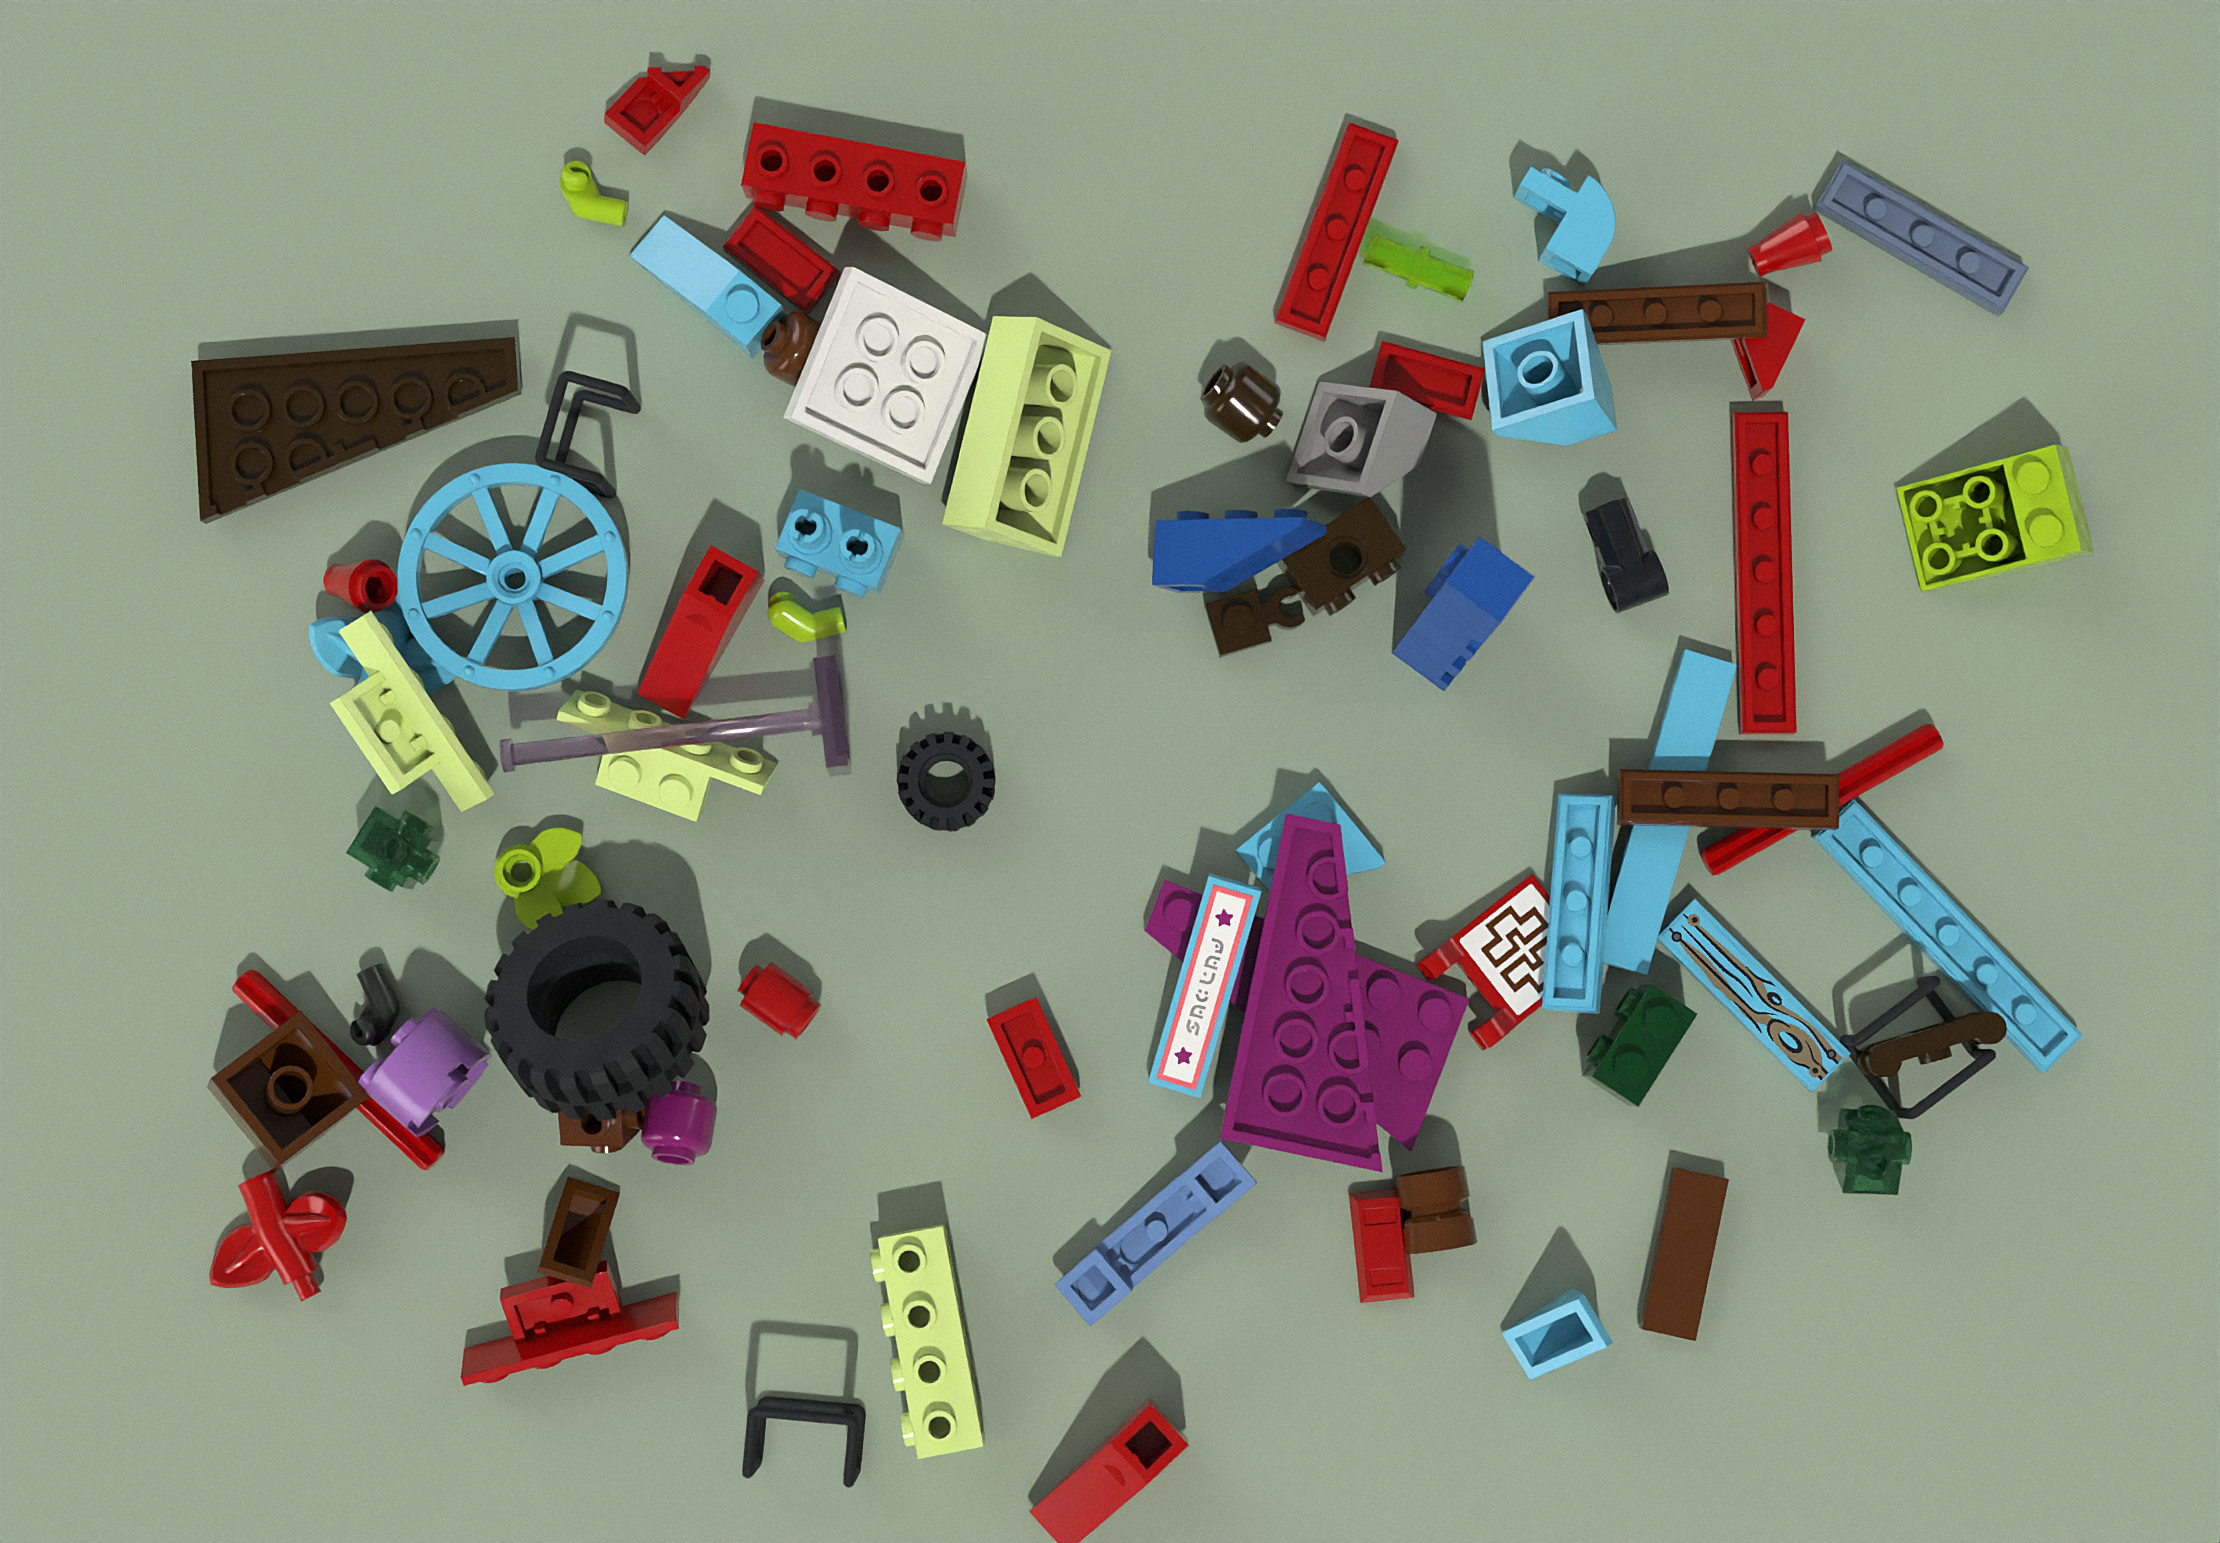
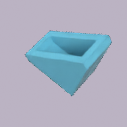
[1501,1288,1613,1380]

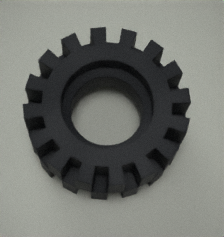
[896,731,996,832]

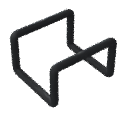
[535,371,641,498]
[1840,976,1996,1119]
[742,1396,866,1488]

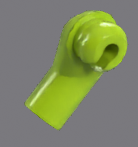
[767,591,847,643]

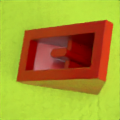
[1730,302,1806,401]

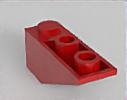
[637,545,765,720]
[1029,1397,1189,1543]

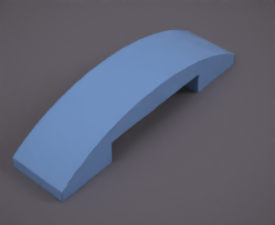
[1055,1141,1257,1327]

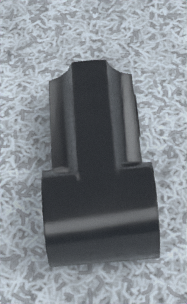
[1583,497,1669,613]

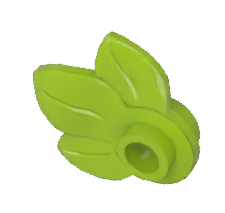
[494,827,602,930]

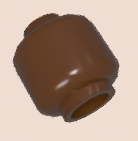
[761,312,822,387]

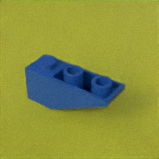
[1152,508,1327,593]

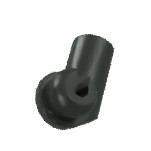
[350,963,400,1046]

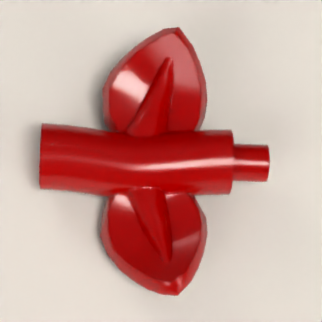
[209,1169,347,1302]

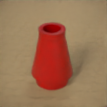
[1747,212,1832,277]
[323,559,398,613]

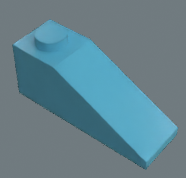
[629,215,786,359]

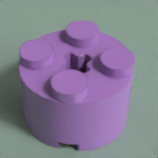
[358,1007,492,1138]

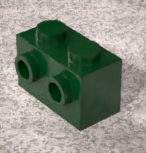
[1582,984,1697,1107]

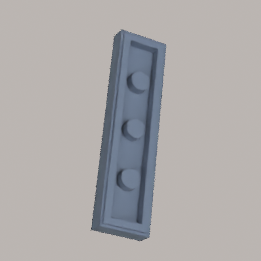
[1813,160,2029,316]

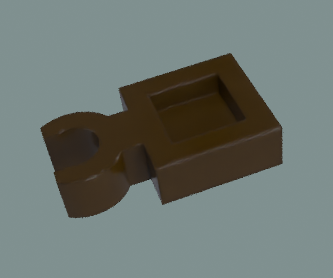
[1204,587,1305,658]

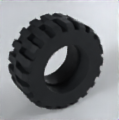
[484,900,710,1121]

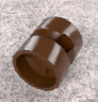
[1394,1165,1477,1254]

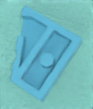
[1235,782,1386,892]

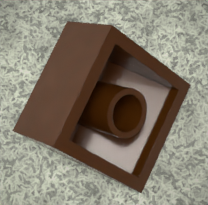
[207,1011,370,1173]

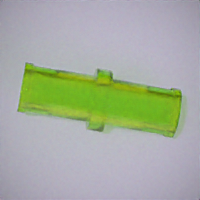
[1362,232,1475,303]

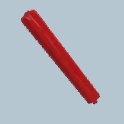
[1700,724,1944,875]
[232,969,445,1170]

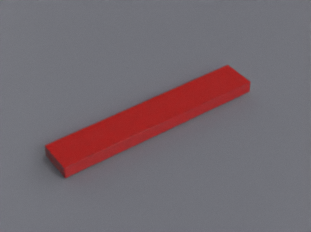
[1731,412,1797,735]

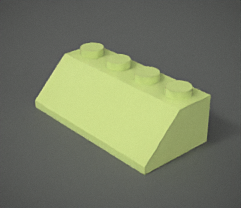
[942,316,1112,557]

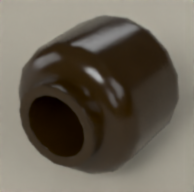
[1200,362,1283,443]

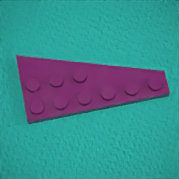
[1219,814,1383,1173]
[1145,880,1469,1152]

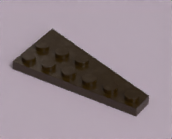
[191,337,522,524]

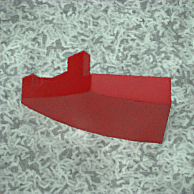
[604,66,710,156]

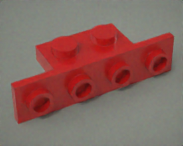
[461,1260,679,1386]

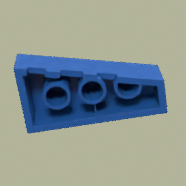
[1392,536,1534,691]

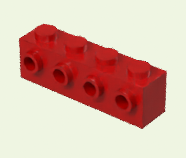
[741,122,968,241]

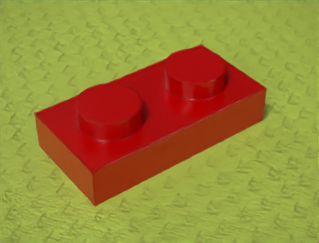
[986,997,1081,1119]

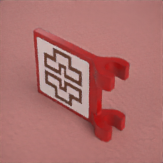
[1415,874,1550,1051]

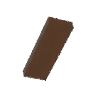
[1639,1167,1729,1341]

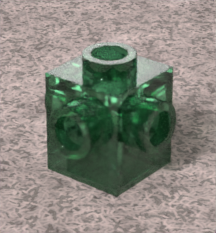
[346,806,442,892]
[1828,1105,1912,1195]

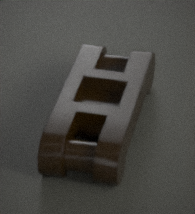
[1857,1011,2007,1077]

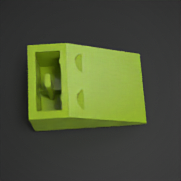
[1896,444,2094,592]

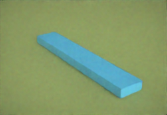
[1604,649,1737,976]
[1811,799,2083,1073]

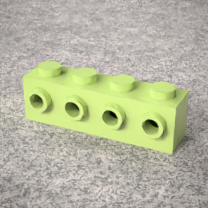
[870,1223,985,1459]

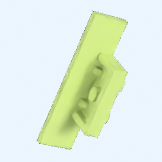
[330,611,494,812]
[556,689,778,822]

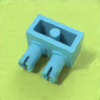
[775,489,904,599]

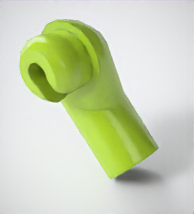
[559,161,629,227]

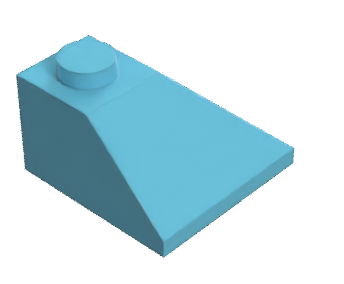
[1482,309,1617,446]

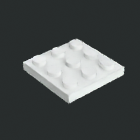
[783,266,988,484]

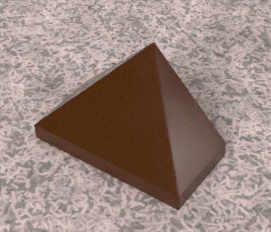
[537,1177,620,1288]

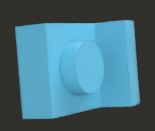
[1514,167,1616,287]

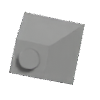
[1285,381,1437,497]

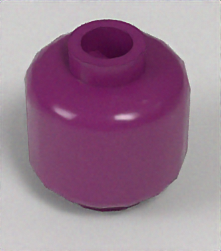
[641,1081,717,1165]

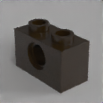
[1277,497,1406,616]

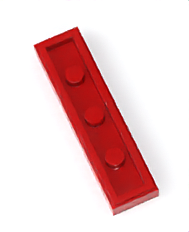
[1275,122,1399,342]

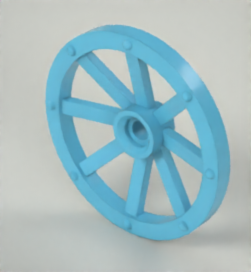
[397,463,629,692]

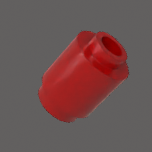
[737,962,822,1040]

